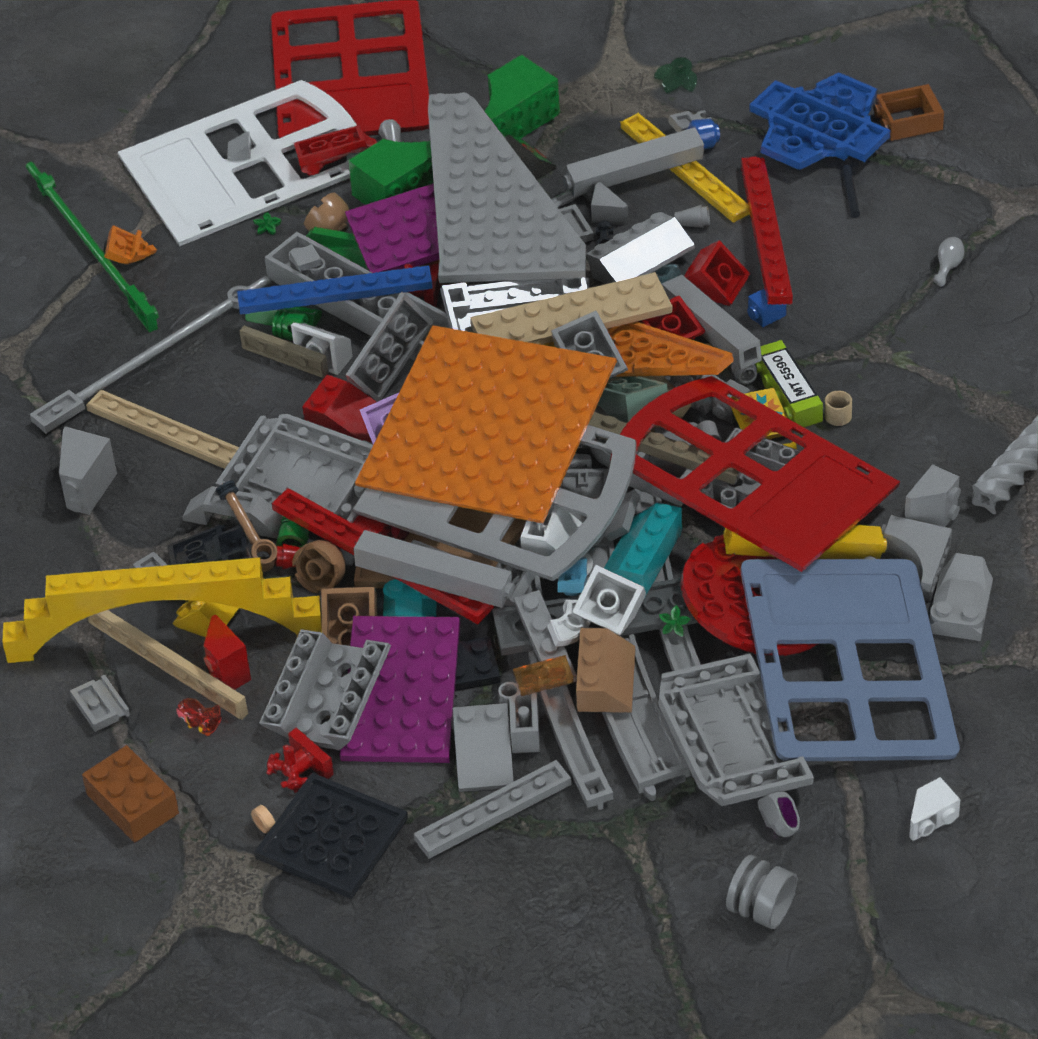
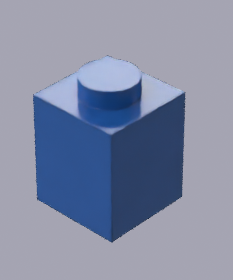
[747,288,786,327]

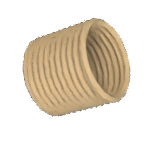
[825,391,852,426]

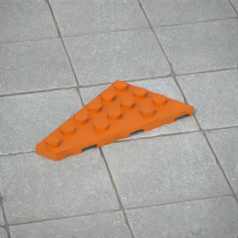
[607,322,734,377]

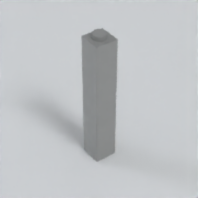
[563,127,704,197]
[662,275,762,370]
[354,530,515,608]

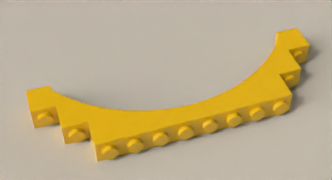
[2,558,322,663]

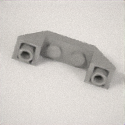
[182,486,283,539]

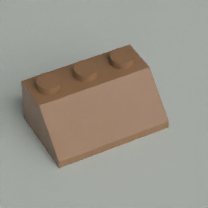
[576,628,636,713]

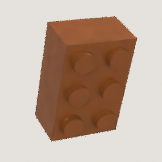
[82,745,179,843]

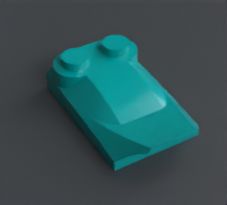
[383,579,437,617]

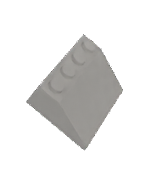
[346,292,433,402]

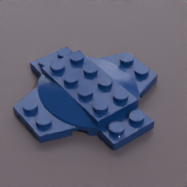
[749,72,890,170]

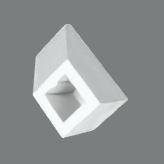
[910,777,960,841]

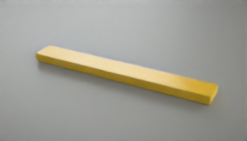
[620,113,750,223]

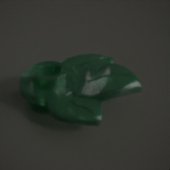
[654,57,697,94]

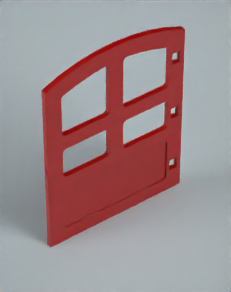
[610,376,900,572]

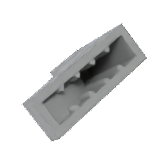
[881,515,952,602]

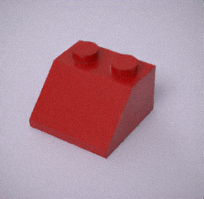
[684,240,750,306]
[637,295,705,339]
[204,614,251,690]

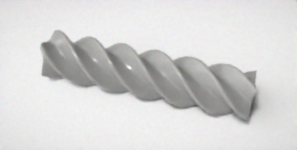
[972,415,1038,514]

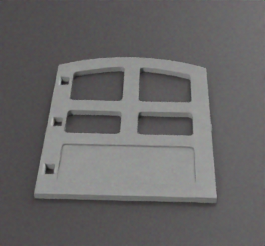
[353,425,637,581]

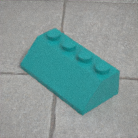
[604,503,682,599]

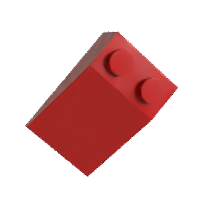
[302,375,376,445]

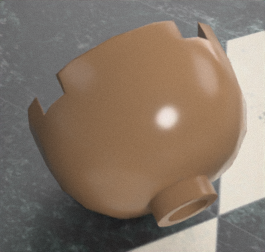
[304,192,349,232]
[292,540,346,593]

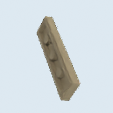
[240,326,329,378]

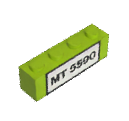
[755,340,823,427]

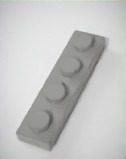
[514,590,577,690]

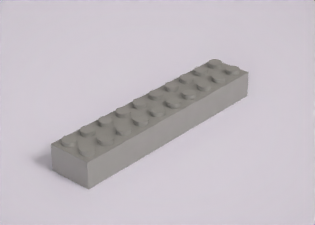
[265,232,450,361]

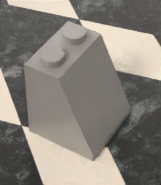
[59,427,117,515]

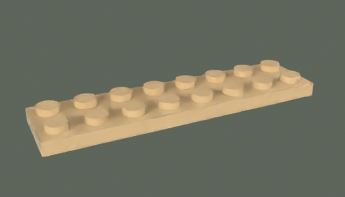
[470,272,673,345]

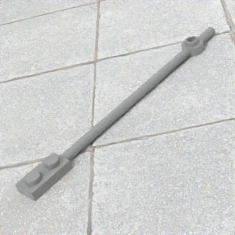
[30,276,270,433]

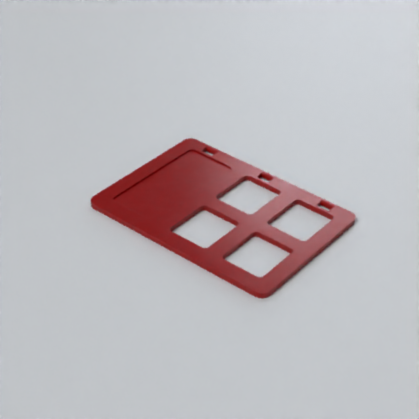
[271,0,429,138]

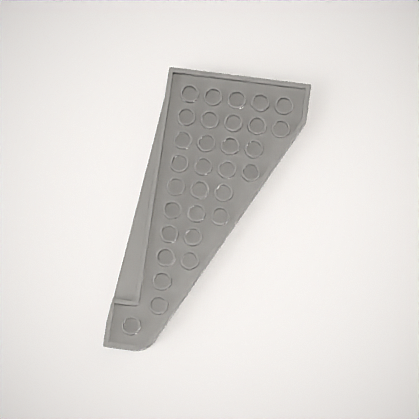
[428,92,586,283]

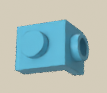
[558,557,587,596]

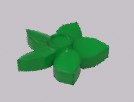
[253,212,281,235]
[659,605,692,637]

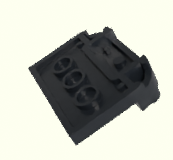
[167,524,252,565]

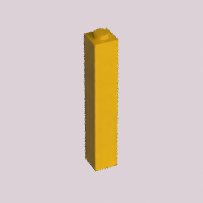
[723,525,887,559]

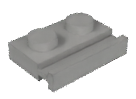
[70,675,130,732]

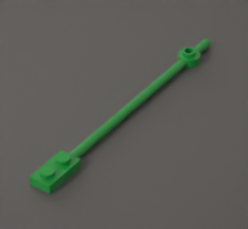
[26,162,159,333]

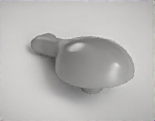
[933,237,964,287]

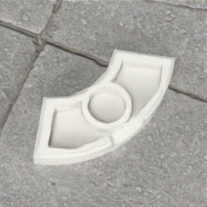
[547,600,591,647]

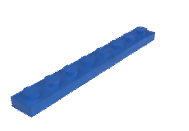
[237,265,433,315]

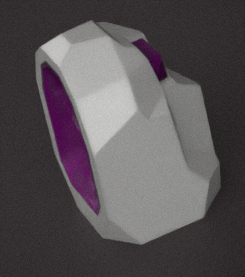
[757,792,800,837]

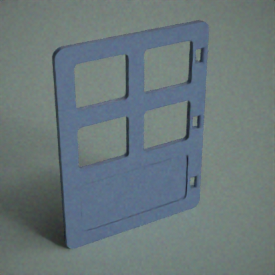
[740,559,960,761]

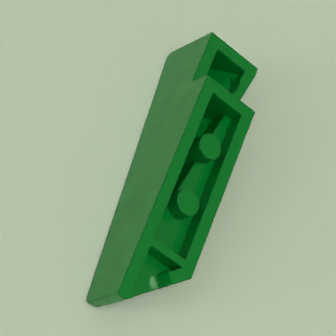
[306,227,368,270]

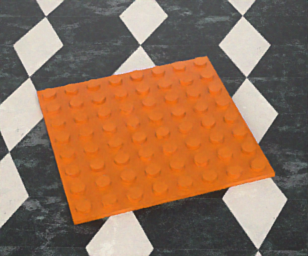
[355,325,617,524]

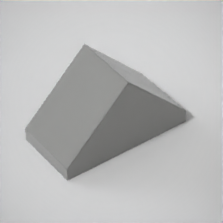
[591,181,628,225]

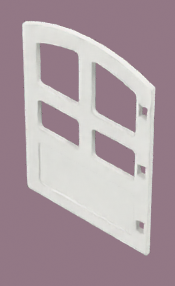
[118,80,361,246]

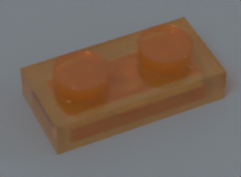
[513,655,574,696]

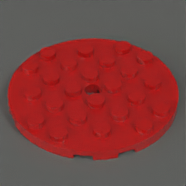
[681,535,818,656]

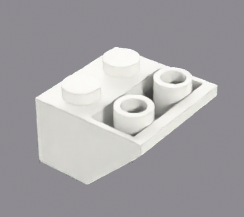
[521,505,582,556]

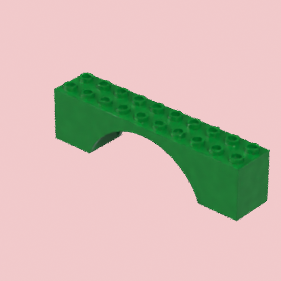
[348,55,560,205]

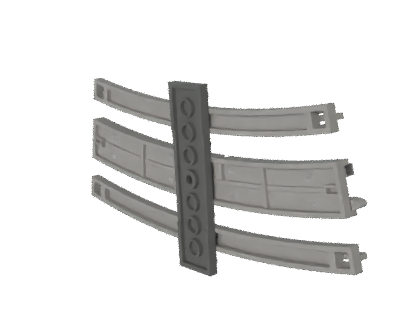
[492,467,701,810]

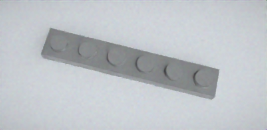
[414,760,571,859]

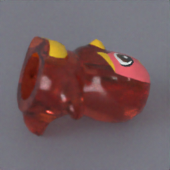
[176,698,221,736]

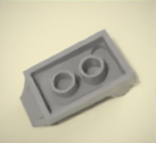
[929,553,993,641]

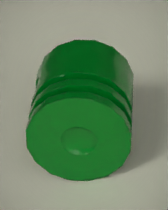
[272,309,309,341]
[276,516,310,547]

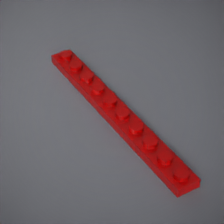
[741,157,793,304]
[272,488,494,624]

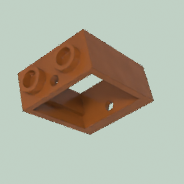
[873,84,944,141]

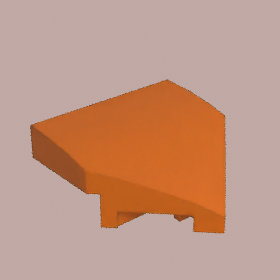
[104,225,157,264]

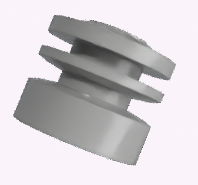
[726,855,797,929]

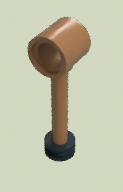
[216,480,277,572]

